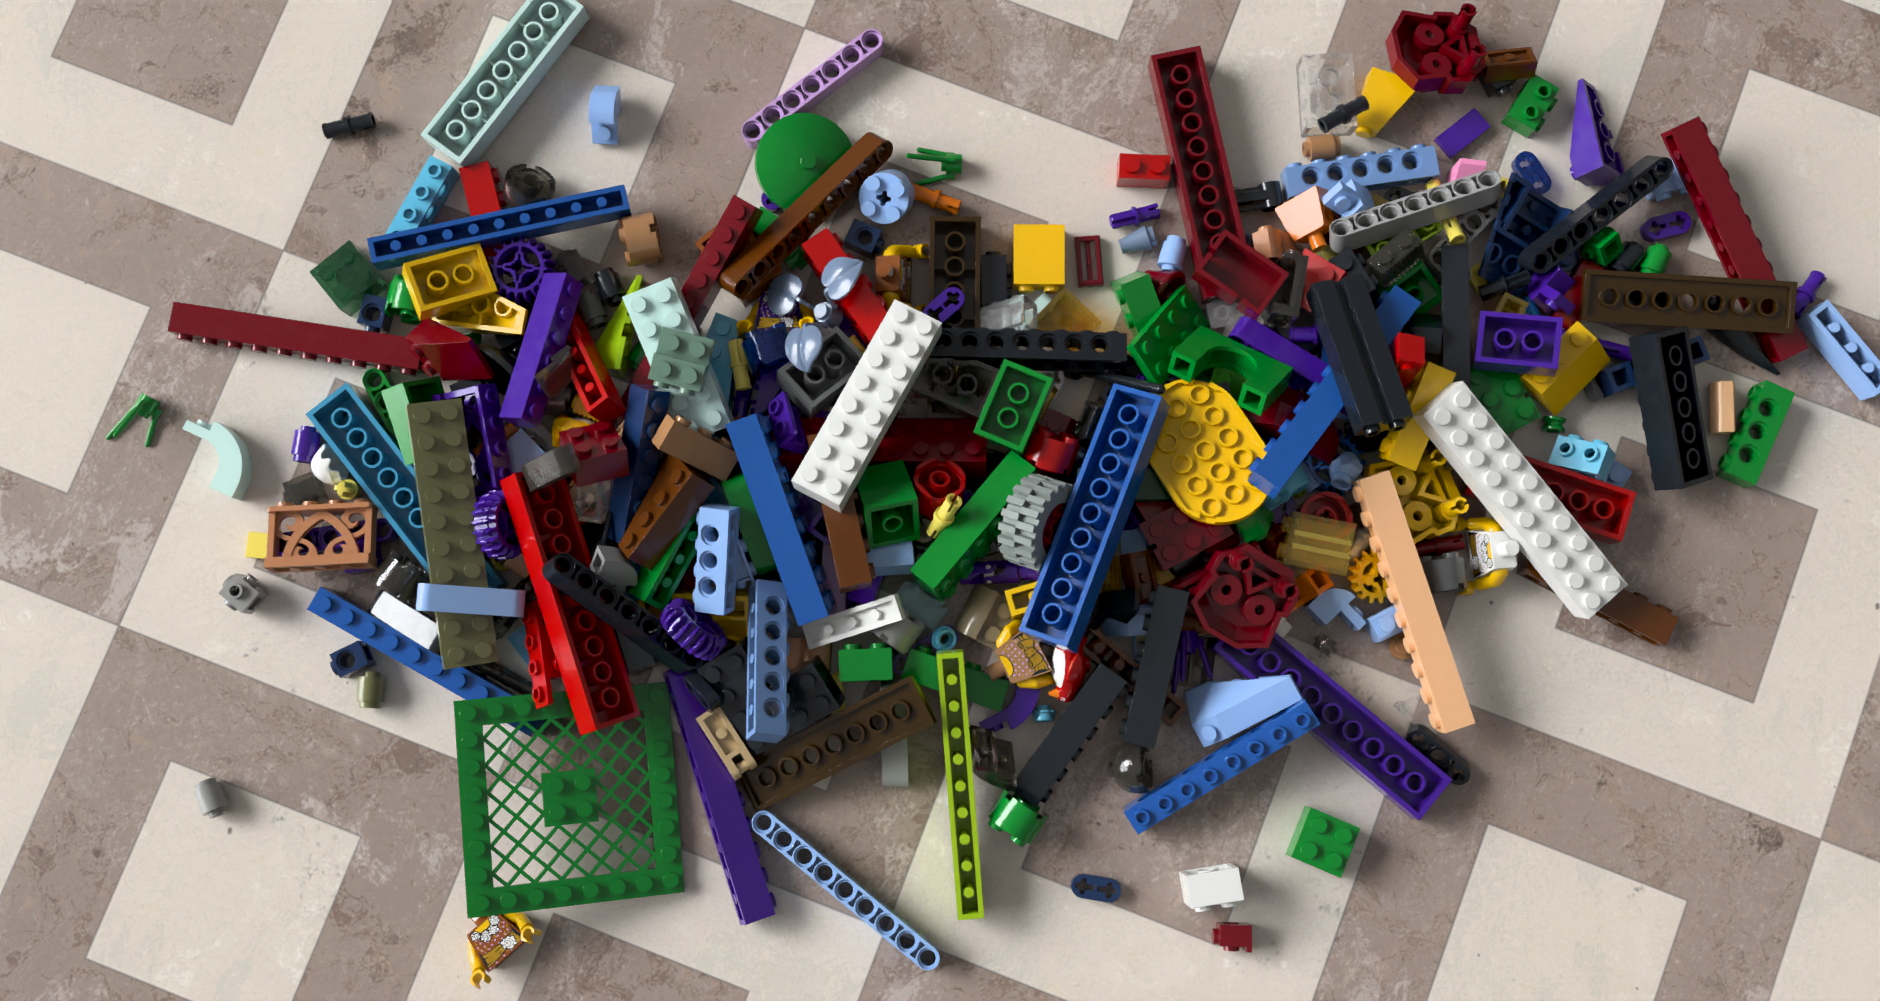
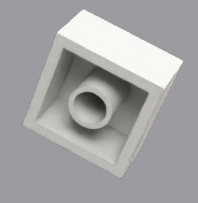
[1179,863,1244,912]

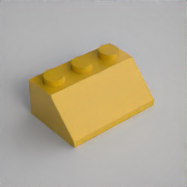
[1520,321,1611,416]

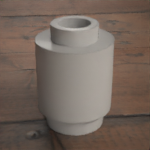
[194,777,229,819]

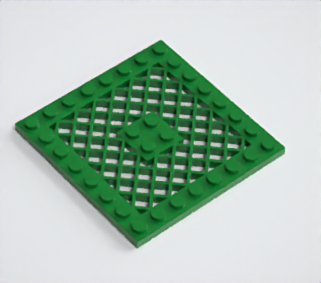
[453,682,685,918]

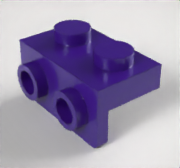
[767,391,808,454]

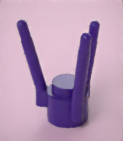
[1171,631,1213,694]

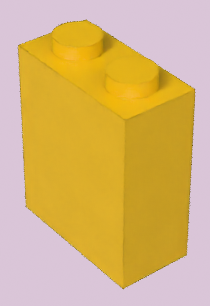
[1013,224,1065,294]

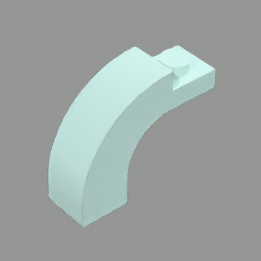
[182,419,252,501]

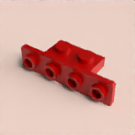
[522,600,562,709]

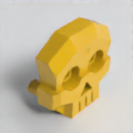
[1363,449,1469,544]

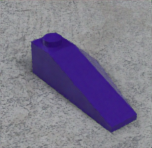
[1570,78,1625,186]

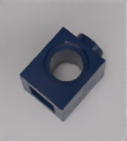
[844,218,885,259]
[357,294,393,333]
[329,641,377,678]

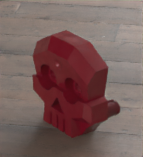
[1385,3,1487,94]
[1188,542,1299,649]

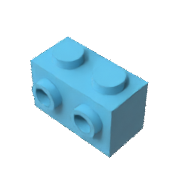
[1548,434,1616,482]

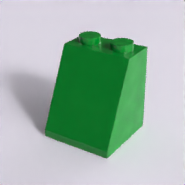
[856,460,920,549]

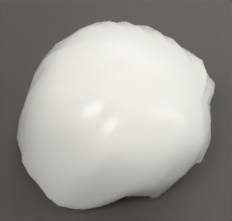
[311,443,349,486]

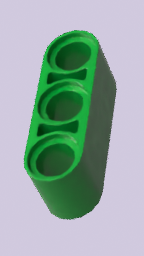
[362,368,395,435]

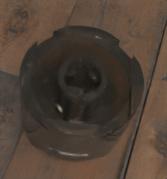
[371,548,430,608]

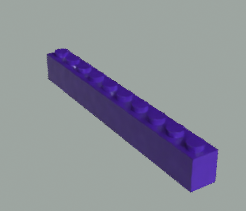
[663,669,777,925]

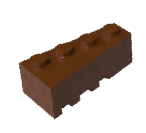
[618,454,715,570]

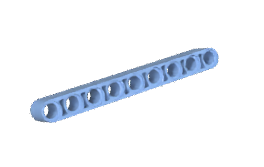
[752,810,940,971]

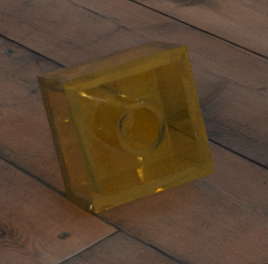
[1028,287,1102,351]

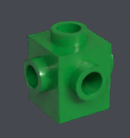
[1580,226,1624,267]

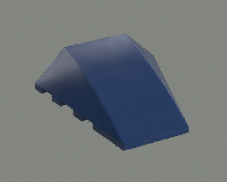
[1478,172,1577,299]

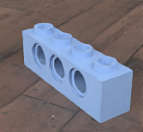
[692,503,740,616]

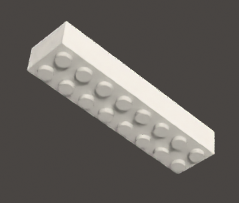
[791,299,942,513]

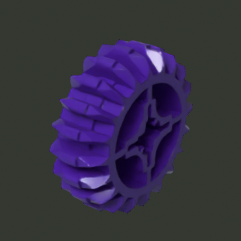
[488,236,557,305]
[471,489,522,560]
[660,598,727,661]

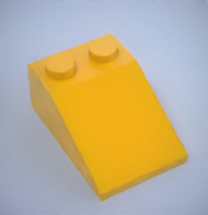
[402,243,497,321]

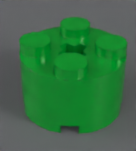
[384,274,432,326]
[987,787,1049,847]

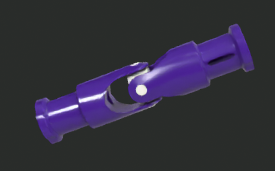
[959,560,1041,585]

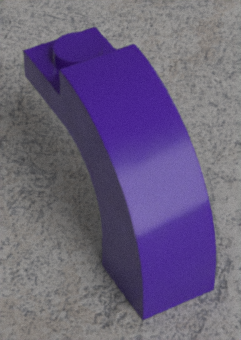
[979,683,1040,734]

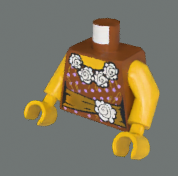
[875,243,929,312]
[467,912,542,989]

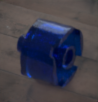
[741,322,791,375]

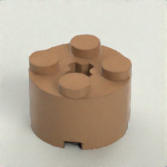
[618,211,664,267]

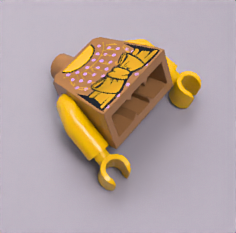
[985,616,1056,689]

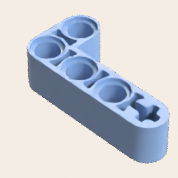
[416,583,526,617]

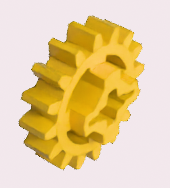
[1348,549,1388,604]

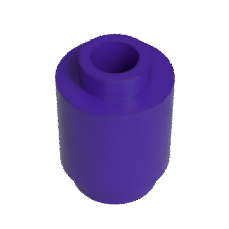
[291,426,321,464]

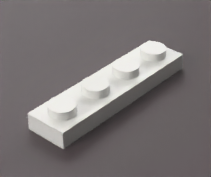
[802,593,906,650]

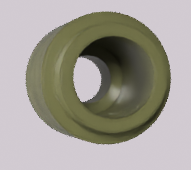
[357,671,385,708]

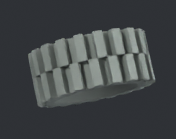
[998,473,1074,572]

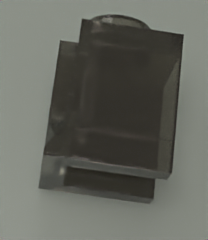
[282,472,329,505]

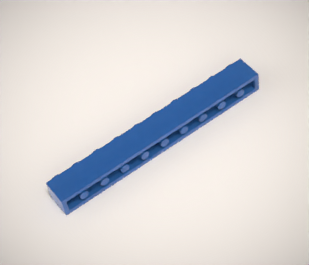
[367,184,632,271]
[1247,285,1421,500]
[307,587,548,737]

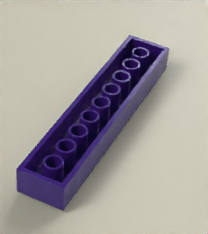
[1209,632,1453,820]

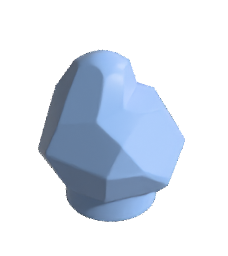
[1329,452,1363,490]

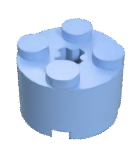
[859,169,915,224]

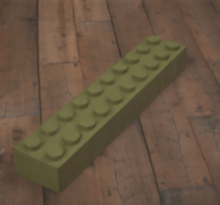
[405,398,499,670]

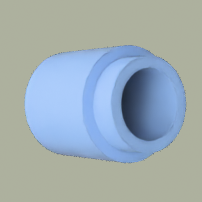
[1157,235,1188,272]

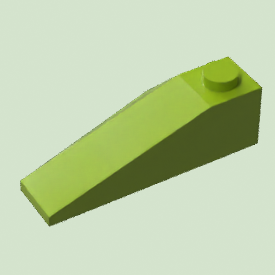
[596,275,645,378]

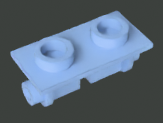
[736,537,757,589]

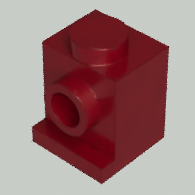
[1212,922,1252,953]

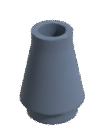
[1118,226,1157,254]

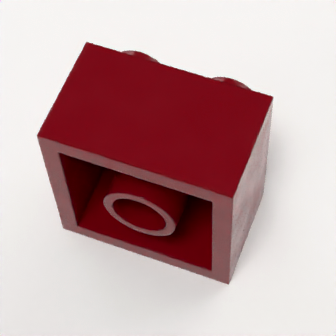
[559,420,629,488]

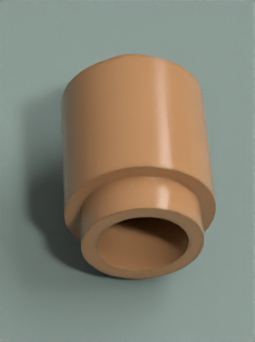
[1302,133,1341,162]

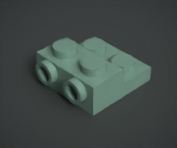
[648,326,716,396]

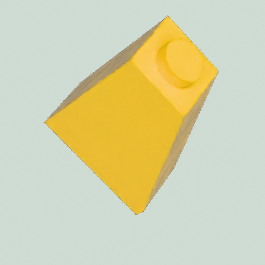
[1350,67,1416,138]

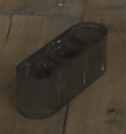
[521,443,582,492]

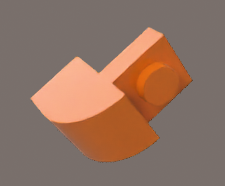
[1291,563,1334,612]

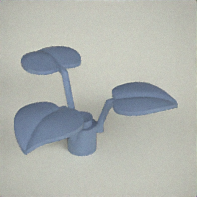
[767,257,864,373]

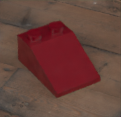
[405,318,496,381]

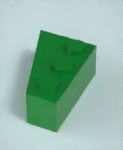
[1110,271,1161,340]

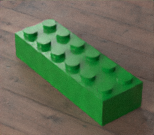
[910,450,1037,603]

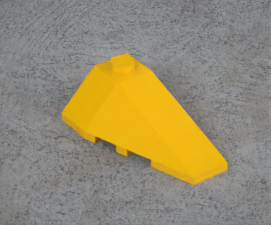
[432,293,528,336]

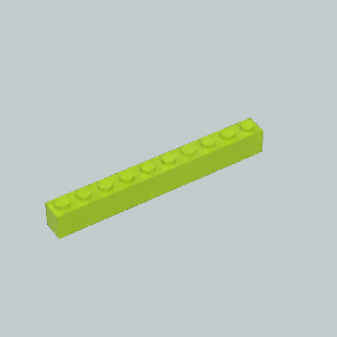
[936,649,984,920]

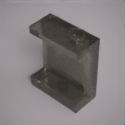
[1263,250,1309,328]

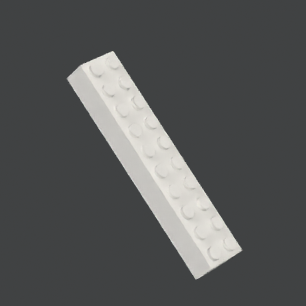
[1413,381,1628,619]

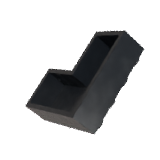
[696,636,846,757]

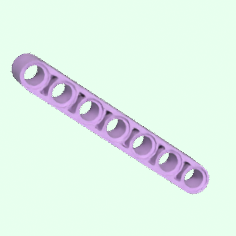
[741,29,884,149]

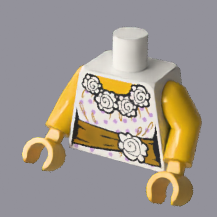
[1449,516,1519,596]

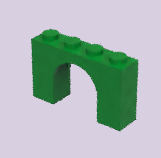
[1167,325,1293,416]

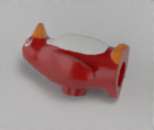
[1048,636,1090,703]

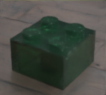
[310,240,390,317]

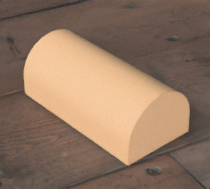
[1709,381,1735,436]

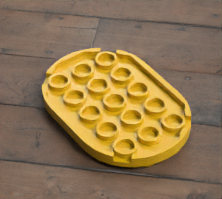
[1149,379,1268,525]

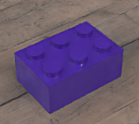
[1473,311,1563,377]

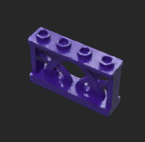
[432,383,513,494]

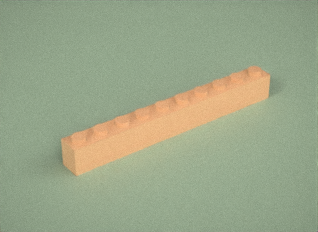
[1352,470,1475,733]

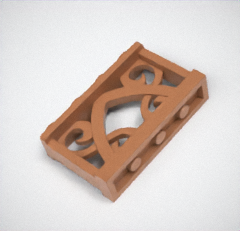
[264,498,379,573]

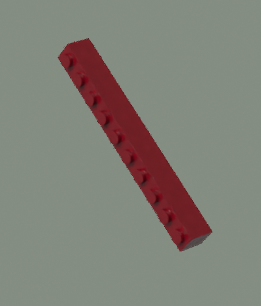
[1660,116,1808,363]
[612,195,764,427]
[168,302,425,377]

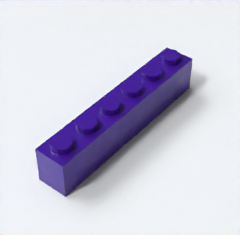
[499,273,583,428]

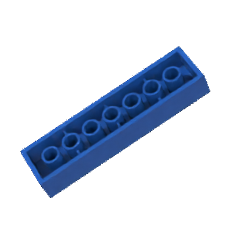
[725,412,835,626]

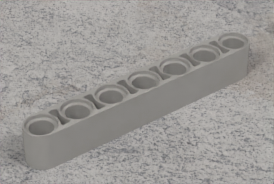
[1329,170,1501,253]

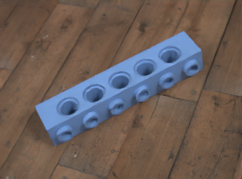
[1280,144,1440,202]
[746,579,790,743]

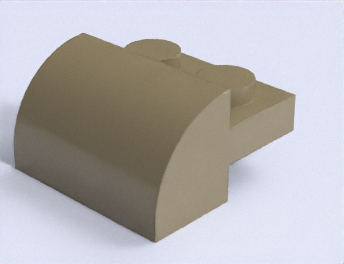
[953,584,1014,650]

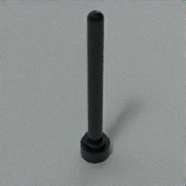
[1063,371,1166,395]

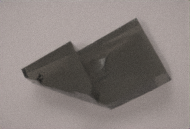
[534,345,573,399]

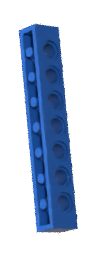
[1124,697,1320,834]

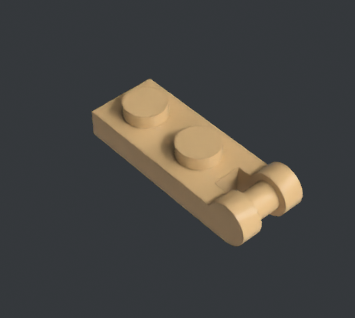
[696,707,758,781]

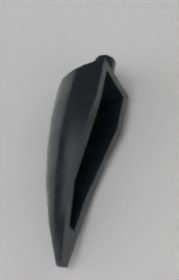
[1705,296,1781,375]

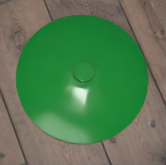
[755,113,852,210]

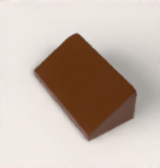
[1482,47,1538,83]
[1119,550,1157,605]

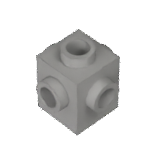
[219,573,269,614]

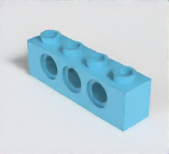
[385,155,460,234]

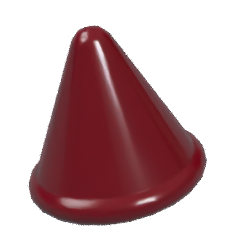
[1144,270,1186,306]

